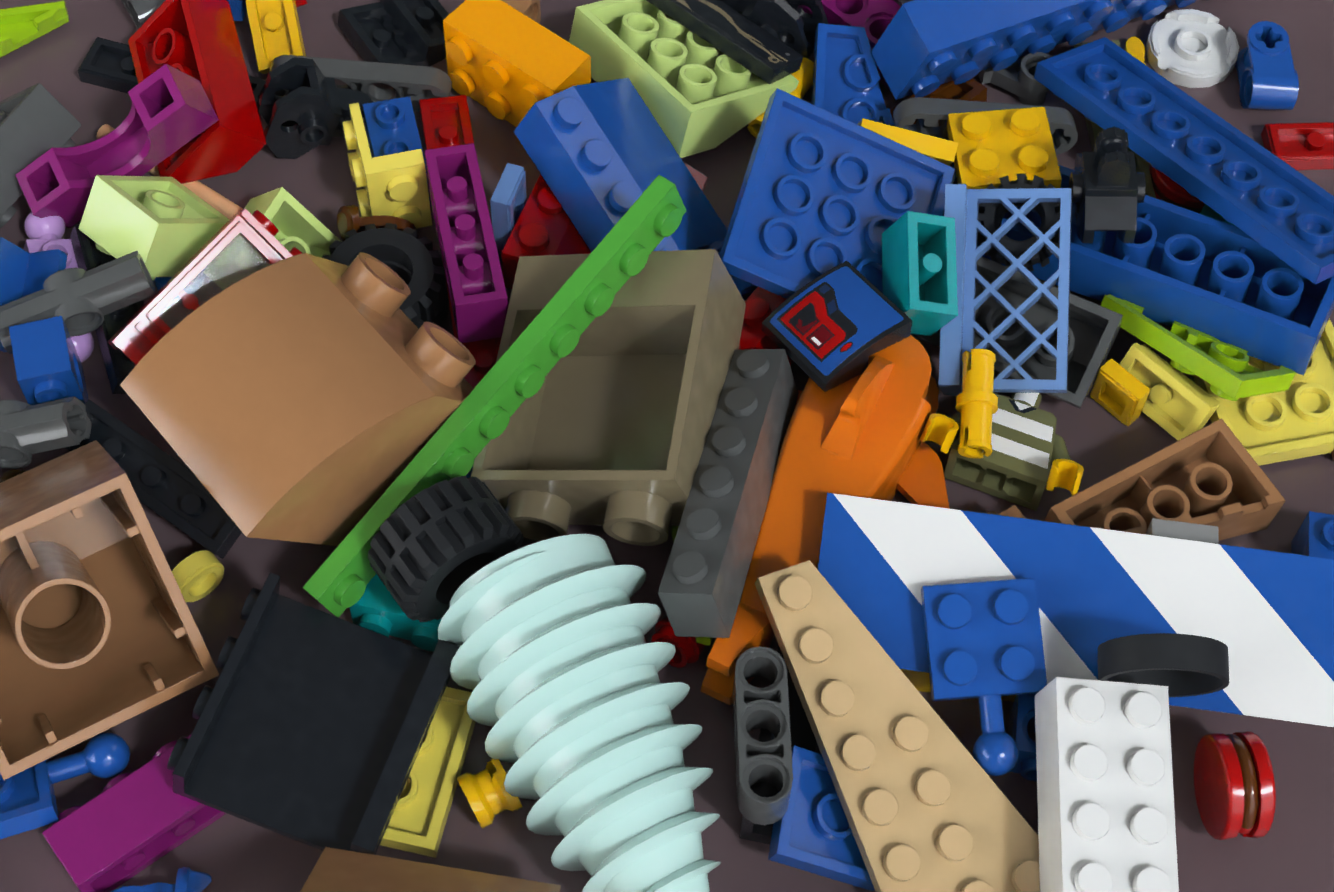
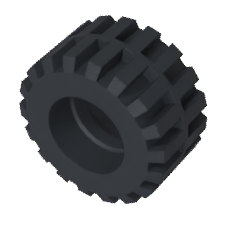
[322,223,448,329]
[368,476,524,622]

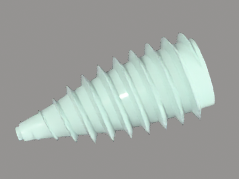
[438,534,721,892]

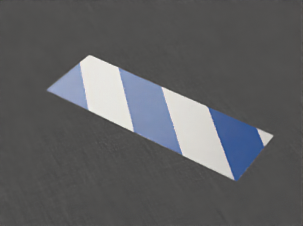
[818,493,1334,727]

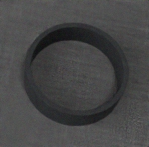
[1097,633,1229,697]

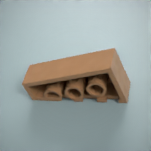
[1044,418,1286,541]

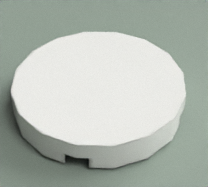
[1145,9,1239,88]

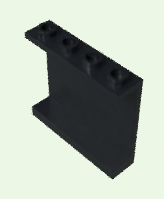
[167,572,460,855]

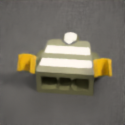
[919,392,1084,511]

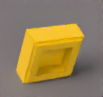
[1090,358,1150,427]

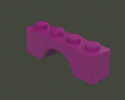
[15,64,219,228]

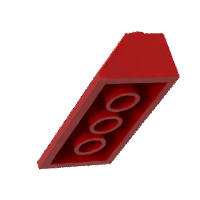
[128,0,267,184]

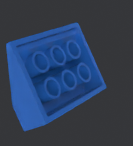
[513,78,727,252]

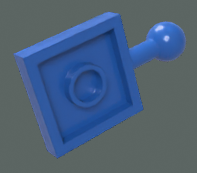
[921,578,1047,776]
[0,732,130,839]
[768,745,875,891]

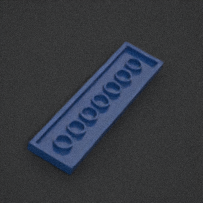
[1034,37,1334,285]

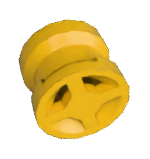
[456,758,523,829]

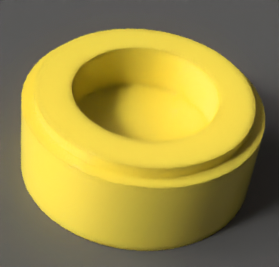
[172,550,224,602]

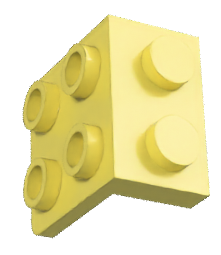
[342,102,432,229]

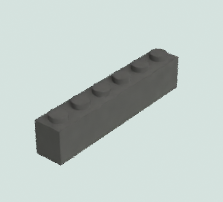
[658,349,799,638]

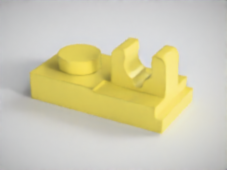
[1120,343,1220,441]

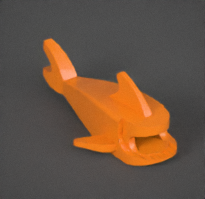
[700,335,950,705]

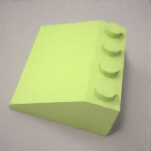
[569,0,799,158]

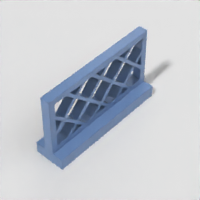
[938,184,1072,396]

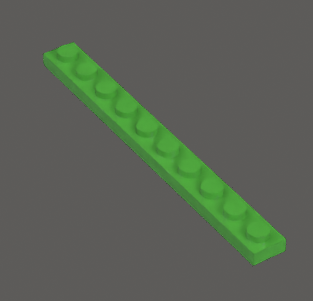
[302,174,687,618]

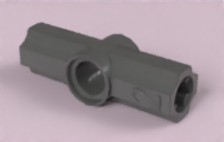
[0,251,156,354]
[0,396,92,469]

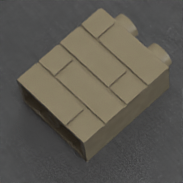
[471,249,746,546]

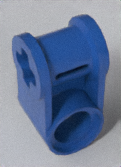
[1235,21,1299,110]

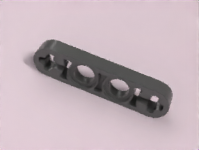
[269,55,452,112]
[893,97,1078,155]

